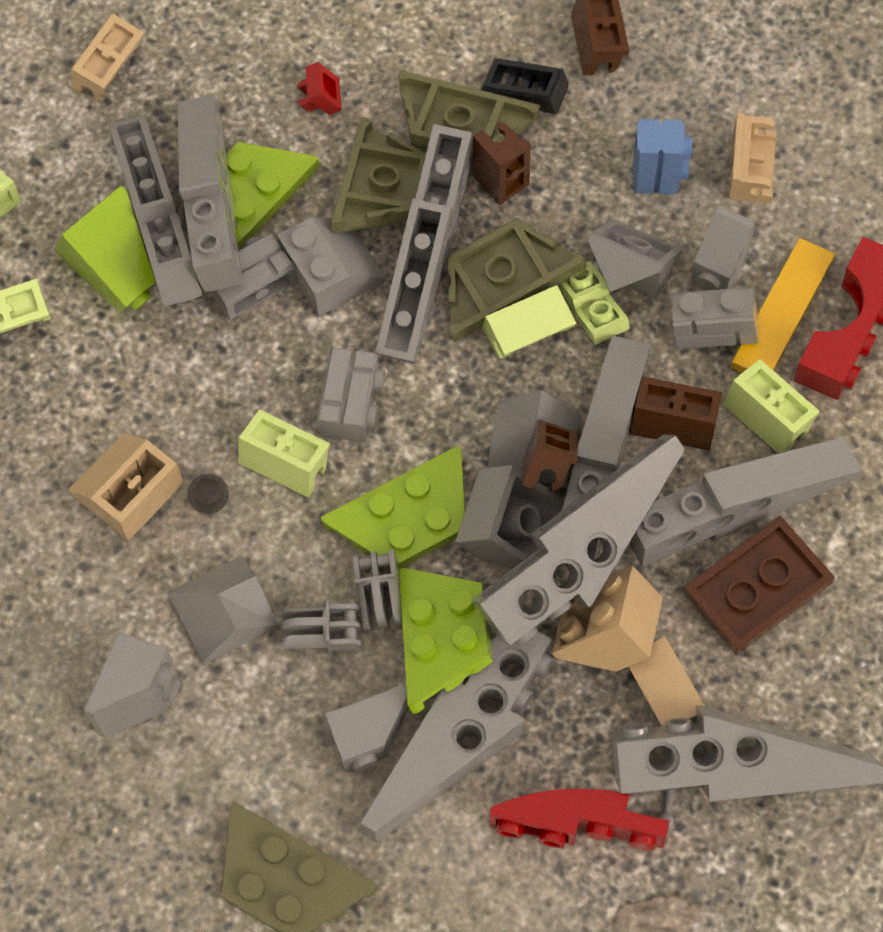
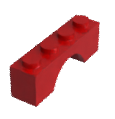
[794,237,883,401]

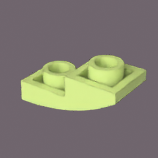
[558,261,630,345]

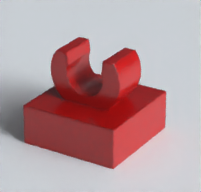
[297,62,342,115]

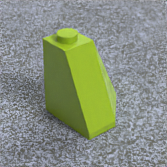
[54,185,156,313]

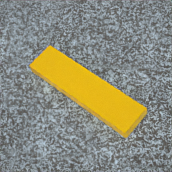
[731,238,835,373]

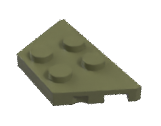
[399,70,540,160]
[331,117,426,233]
[448,218,587,342]
[221,802,378,932]

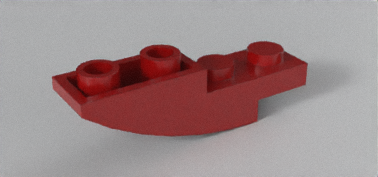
[489,788,670,851]

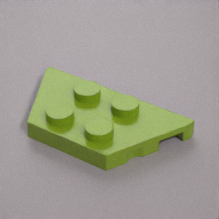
[226,142,320,251]
[320,445,465,570]
[399,568,493,714]

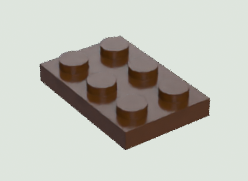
[683,516,835,656]

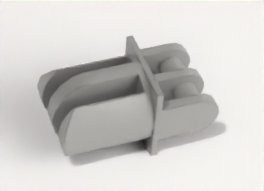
[353,548,402,631]
[282,600,361,654]

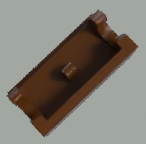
[571,0,630,76]
[473,123,531,205]
[631,376,722,450]
[522,419,578,492]

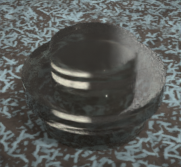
[188,474,229,514]

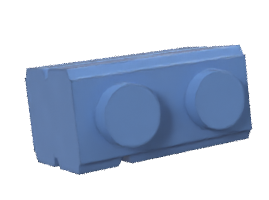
[633,119,692,194]

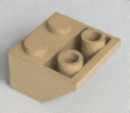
[68,433,184,541]
[551,565,663,672]

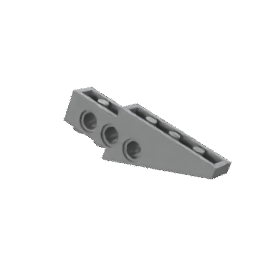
[178,94,243,293]
[108,114,202,307]
[375,124,474,363]
[562,335,651,560]
[471,435,685,646]
[629,437,863,567]
[360,632,555,842]
[611,705,883,802]

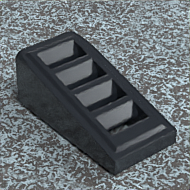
[481,58,569,114]

